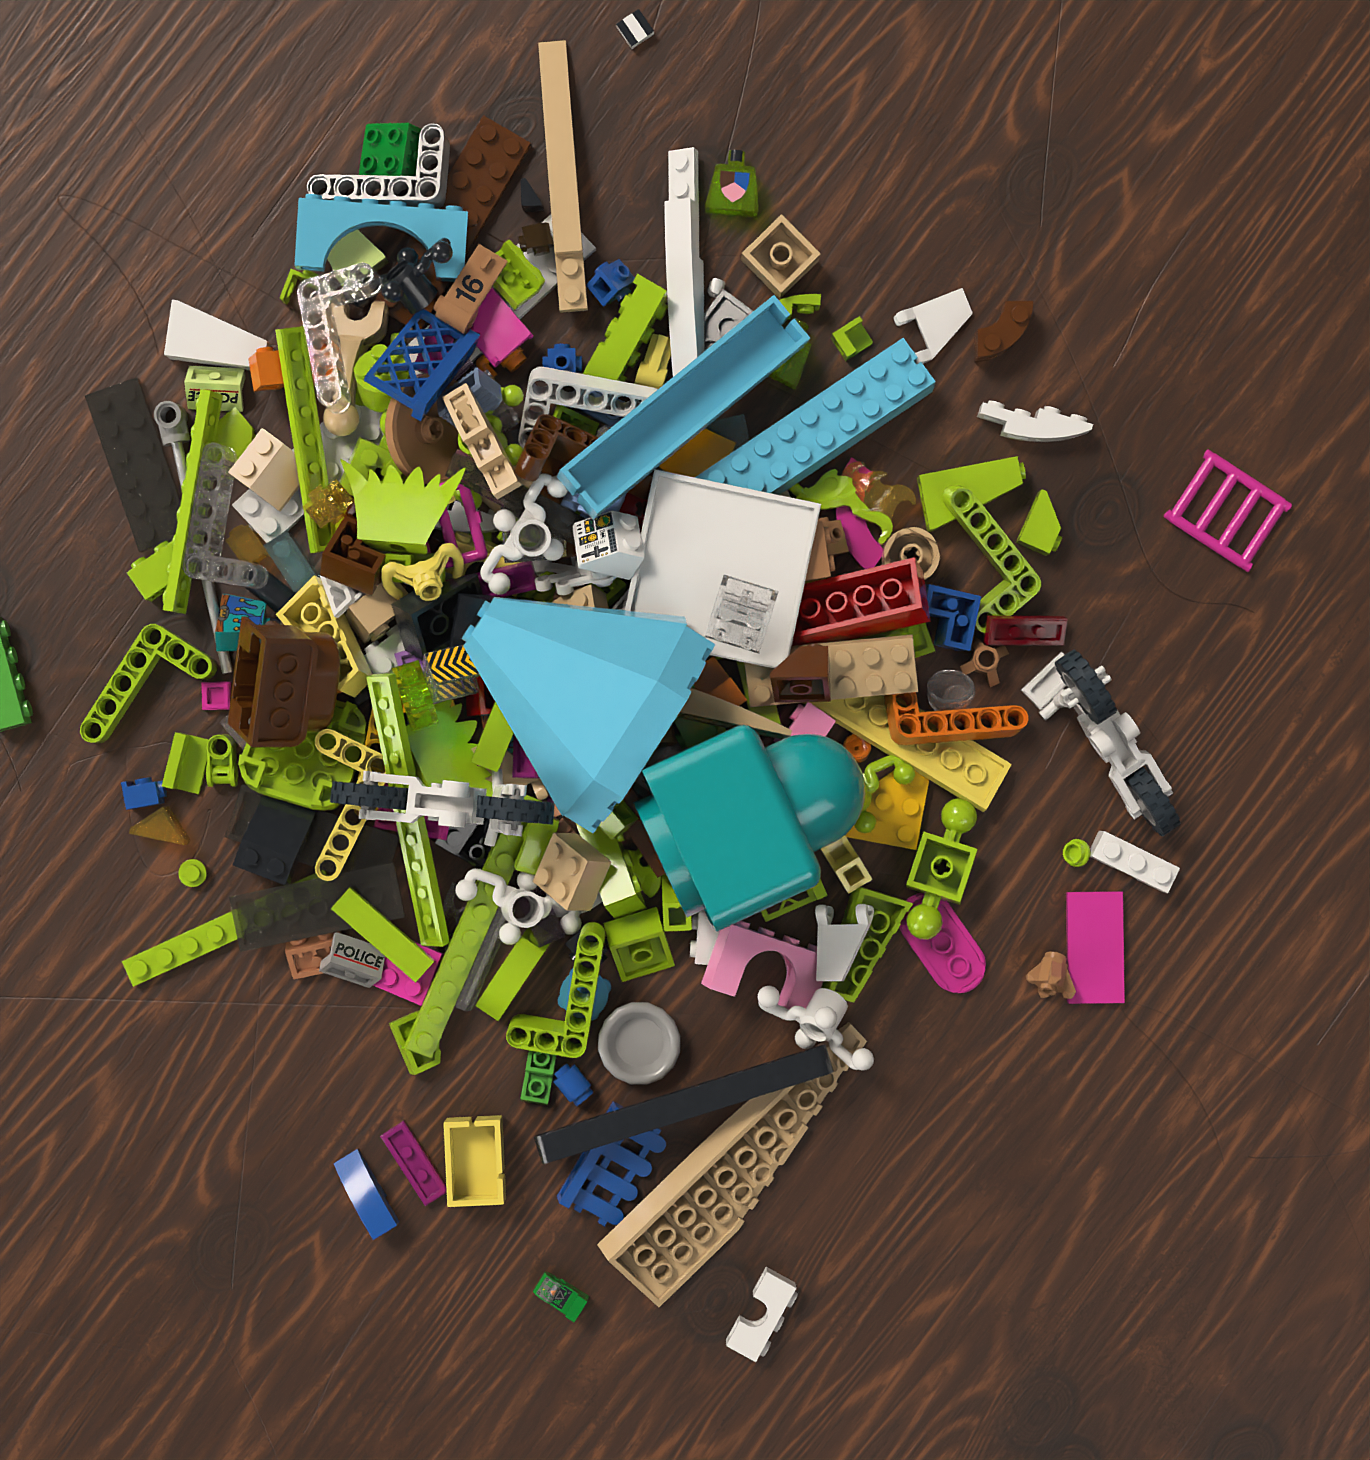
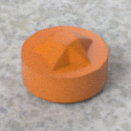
[843,734,871,763]

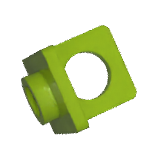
[280,269,329,305]

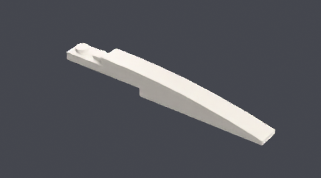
[665,147,704,377]

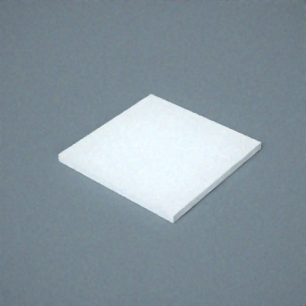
[625,469,821,669]

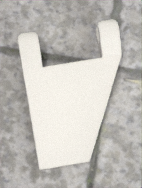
[894,288,973,365]
[815,904,874,981]

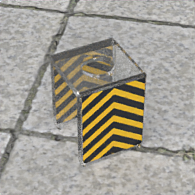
[422,645,480,703]

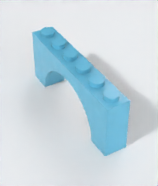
[295,194,468,282]

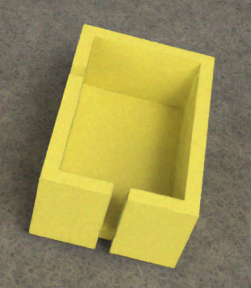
[444,1115,506,1207]

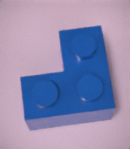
[925,584,981,651]

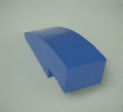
[334,1149,400,1240]

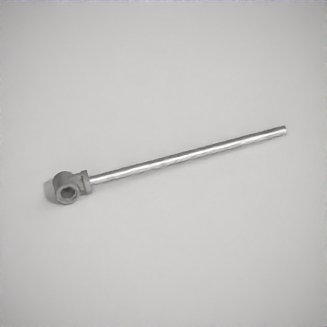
[154,401,233,674]

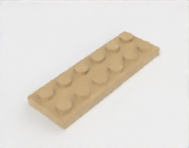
[745,635,918,707]

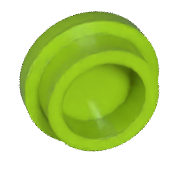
[1063,839,1090,867]
[178,859,207,887]

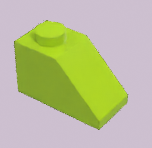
[1016,489,1062,556]

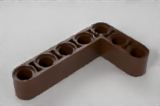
[515,414,663,500]

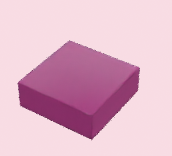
[202,682,231,710]

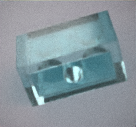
[263,530,320,593]

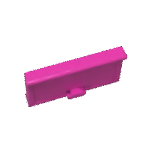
[466,287,533,367]

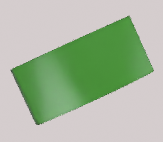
[520,1050,557,1106]

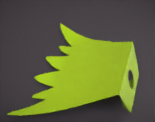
[340,459,466,555]
[406,699,493,797]

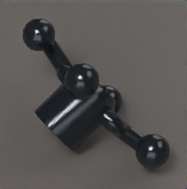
[349,238,453,314]

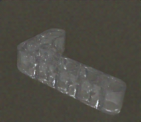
[297,263,383,414]
[183,443,268,589]

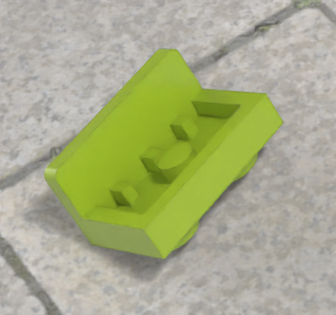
[493,239,545,310]

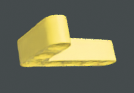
[315,729,386,881]

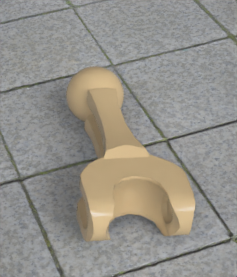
[323,296,389,436]

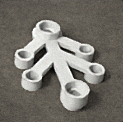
[528,554,617,595]

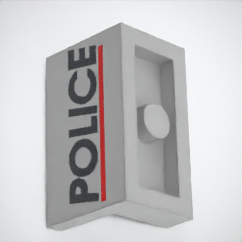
[319,932,385,988]

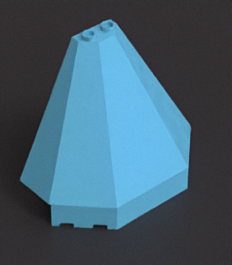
[462,597,715,833]

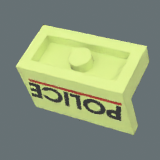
[184,366,245,412]

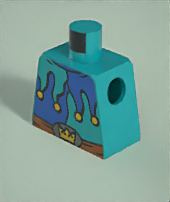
[215,594,282,652]

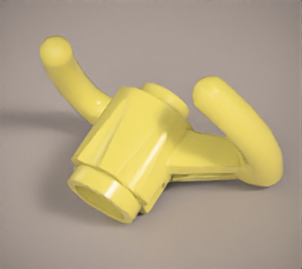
[381,543,464,601]

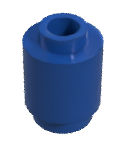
[553,1064,593,1106]

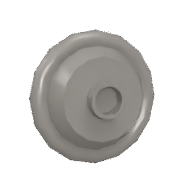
[598,1002,680,1085]

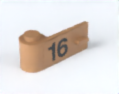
[433,244,508,335]

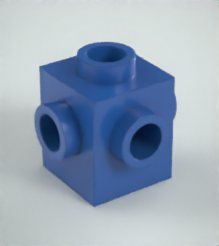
[586,259,635,307]
[543,344,582,373]

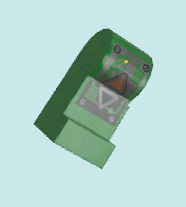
[533,1271,589,1322]

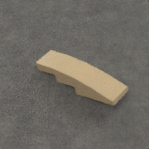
[442,383,522,499]

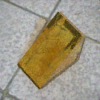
[129,806,190,845]

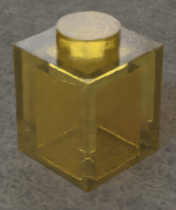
[225,524,272,568]

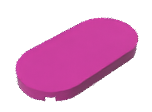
[899,892,986,993]

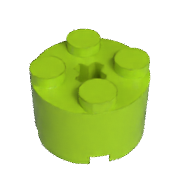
[354,344,410,412]

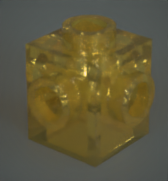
[302,479,354,528]

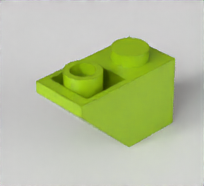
[127,541,173,602]
[662,874,692,931]

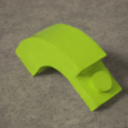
[475,925,554,1021]

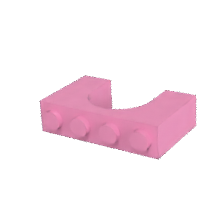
[701,921,824,1009]

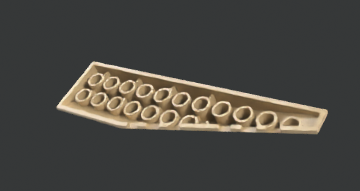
[597,1022,867,1307]

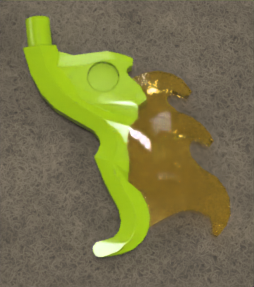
[788,461,916,545]

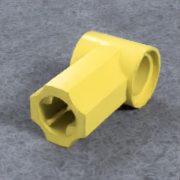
[634,334,671,389]

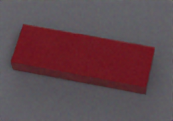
[984,616,1068,645]

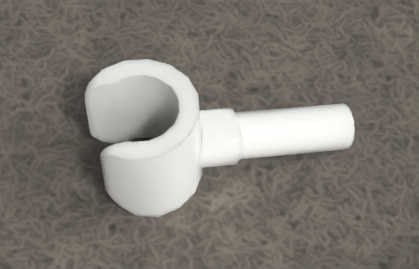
[708,278,726,298]

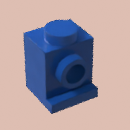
[121,777,167,810]

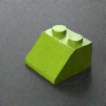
[603,907,675,982]

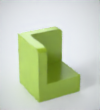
[831,316,873,362]

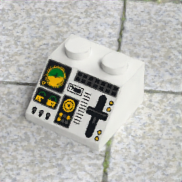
[573,510,644,580]

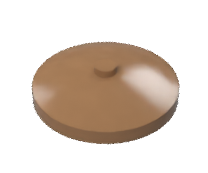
[385,373,469,486]

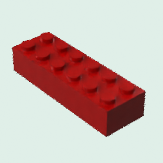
[791,557,930,646]

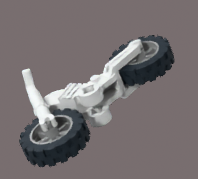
[1039,650,1181,836]
[330,769,555,846]

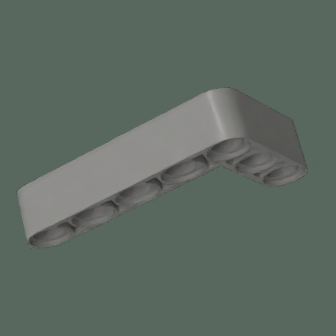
[307,123,450,209]

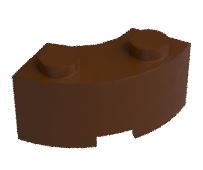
[974,301,1033,362]

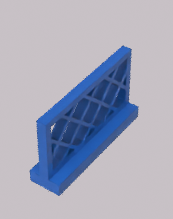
[364,309,480,422]

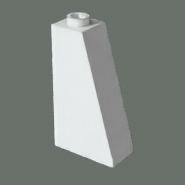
[164,300,275,370]

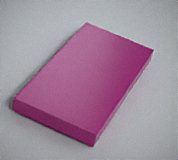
[1066,891,1125,1004]

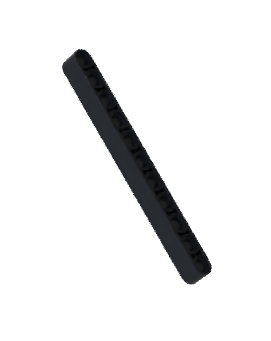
[534,1044,834,1164]

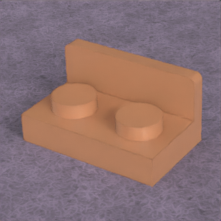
[285,927,342,980]

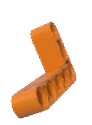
[884,692,1028,745]

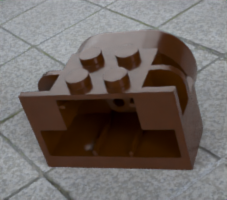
[228,616,340,747]

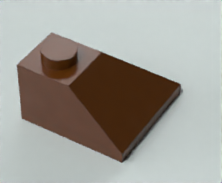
[770,644,831,702]

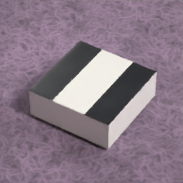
[616,9,654,49]

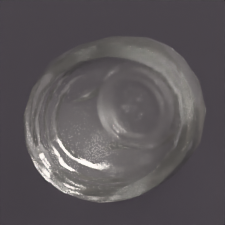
[927,670,976,711]

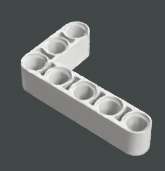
[519,367,658,448]

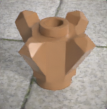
[960,636,1009,688]
[1026,952,1076,999]

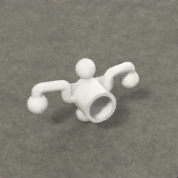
[480,474,568,595]
[455,868,582,945]
[757,986,874,1071]

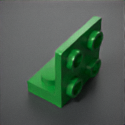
[359,123,422,176]

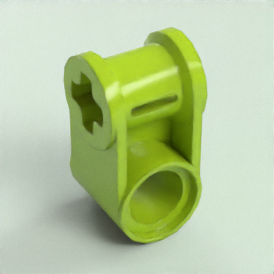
[206,734,238,787]

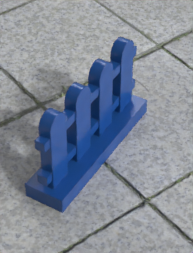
[557,1101,666,1226]

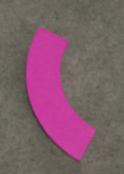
[835,457,883,569]

